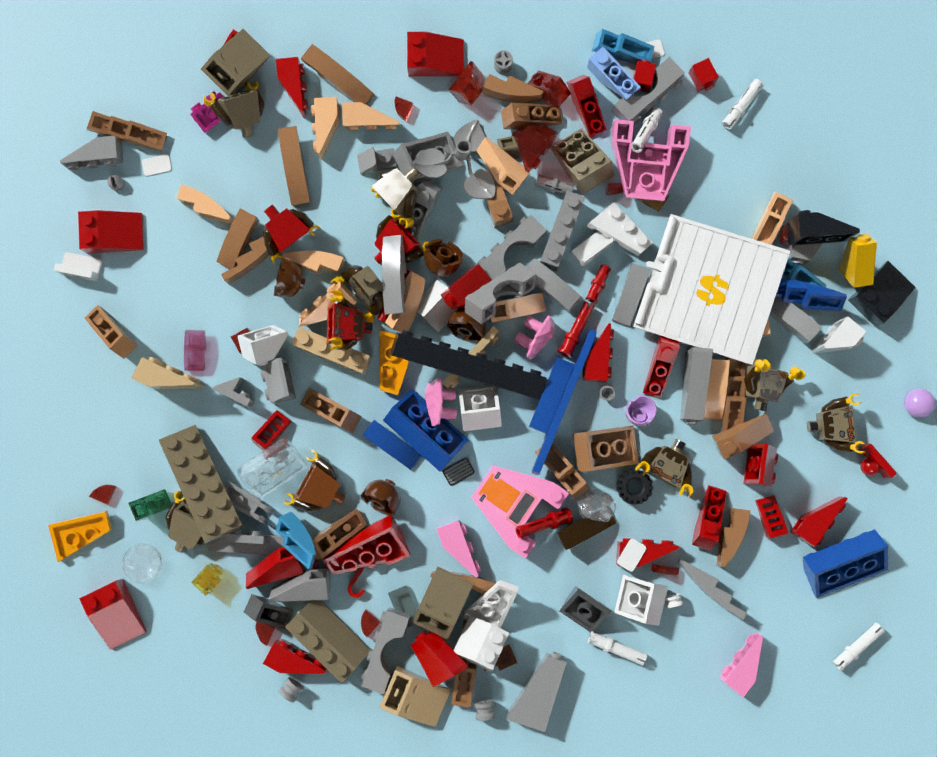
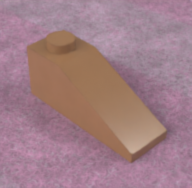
[485,171,513,228]
[85,305,138,359]
[300,388,362,433]
[712,414,774,459]
[311,509,368,560]

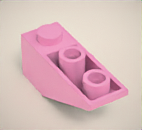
[437,520,481,578]
[720,632,763,697]

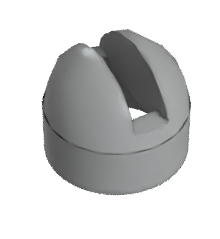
[107,175,124,191]
[600,385,615,401]

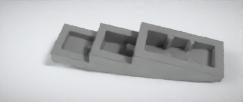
[382,235,407,315]
[678,559,747,620]

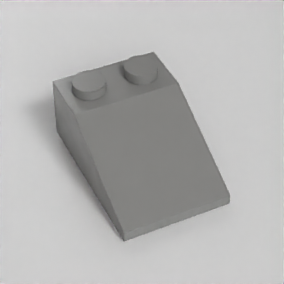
[393,132,463,186]

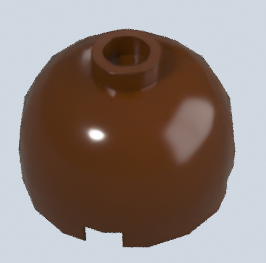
[424,239,463,276]
[273,259,306,298]
[446,307,486,342]
[361,479,401,515]

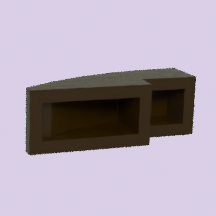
[556,506,616,550]

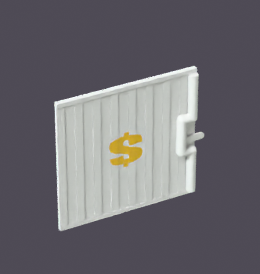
[633,214,790,365]

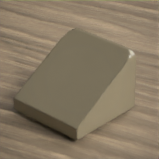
[497,136,519,159]

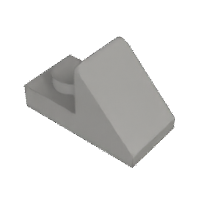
[357,147,397,174]
[213,377,254,407]

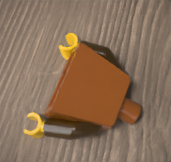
[284,450,345,512]

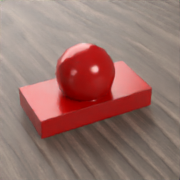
[858,444,897,478]

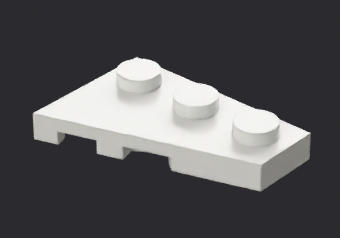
[587,202,653,256]
[462,580,519,628]

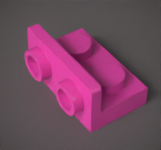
[190,91,224,133]

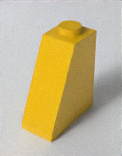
[839,234,877,288]

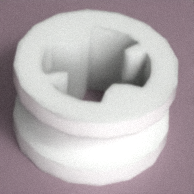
[665,594,684,608]

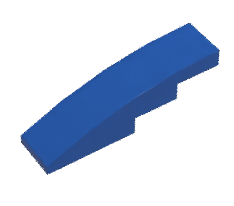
[775,278,847,312]
[529,357,575,434]

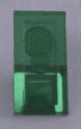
[128,489,172,521]

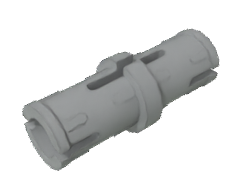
[535,174,574,194]

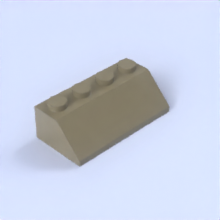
[285,600,370,684]

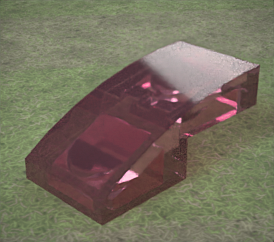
[184,330,206,371]

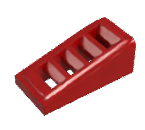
[251,410,291,453]
[755,495,788,538]

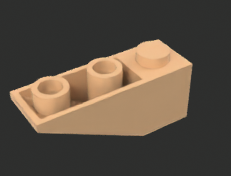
[311,97,340,159]
[342,102,400,130]
[476,137,530,195]
[299,281,357,327]
[490,293,546,322]

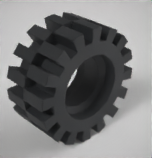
[616,469,653,505]

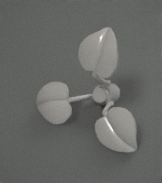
[413,120,496,199]

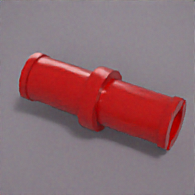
[585,264,612,304]

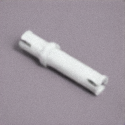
[722,79,764,130]
[631,107,663,153]
[832,622,885,671]
[587,631,647,666]

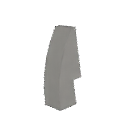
[527,258,582,312]
[611,263,651,327]
[769,297,823,344]

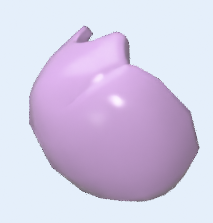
[904,389,936,418]
[626,395,657,426]

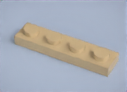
[442,326,499,389]

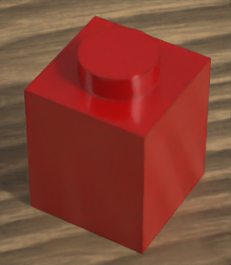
[688,58,719,92]
[633,60,656,92]

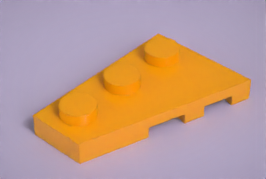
[379,330,410,396]
[48,511,112,562]

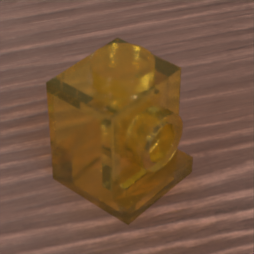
[191,563,224,596]

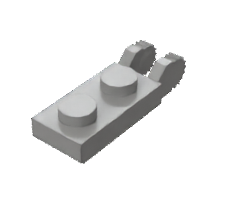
[225,481,274,524]

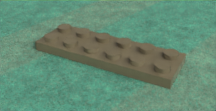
[159,425,242,544]

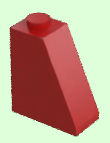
[441,264,492,310]
[410,631,468,687]

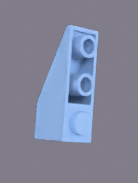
[587,47,641,100]

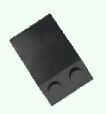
[786,210,860,246]
[848,261,915,327]

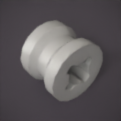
[494,50,513,74]
[279,677,304,703]
[474,700,495,721]

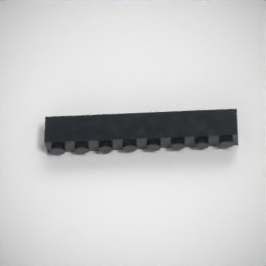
[390,330,547,400]

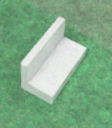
[571,231,614,267]
[54,252,102,281]

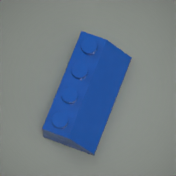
[383,389,469,472]
[803,529,888,598]

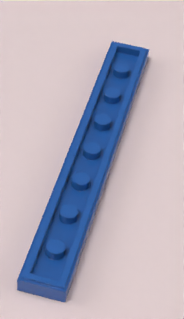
[531,329,597,475]

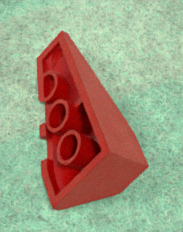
[323,515,411,575]

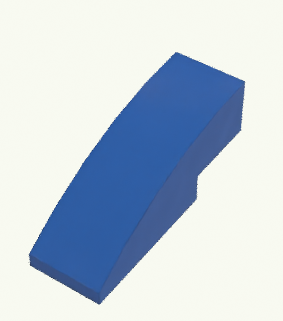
[363,420,421,470]

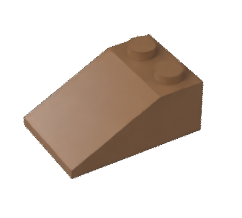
[573,425,639,472]

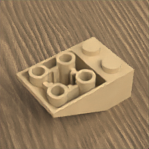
[131,356,204,390]
[379,666,451,727]

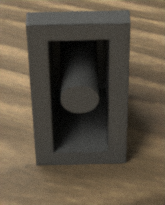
[244,594,294,629]

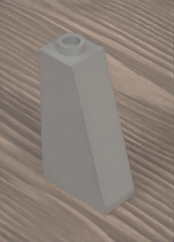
[680,347,713,425]
[506,652,567,732]

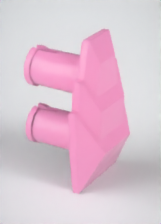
[515,316,555,360]
[424,377,457,426]

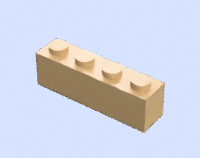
[291,327,372,376]

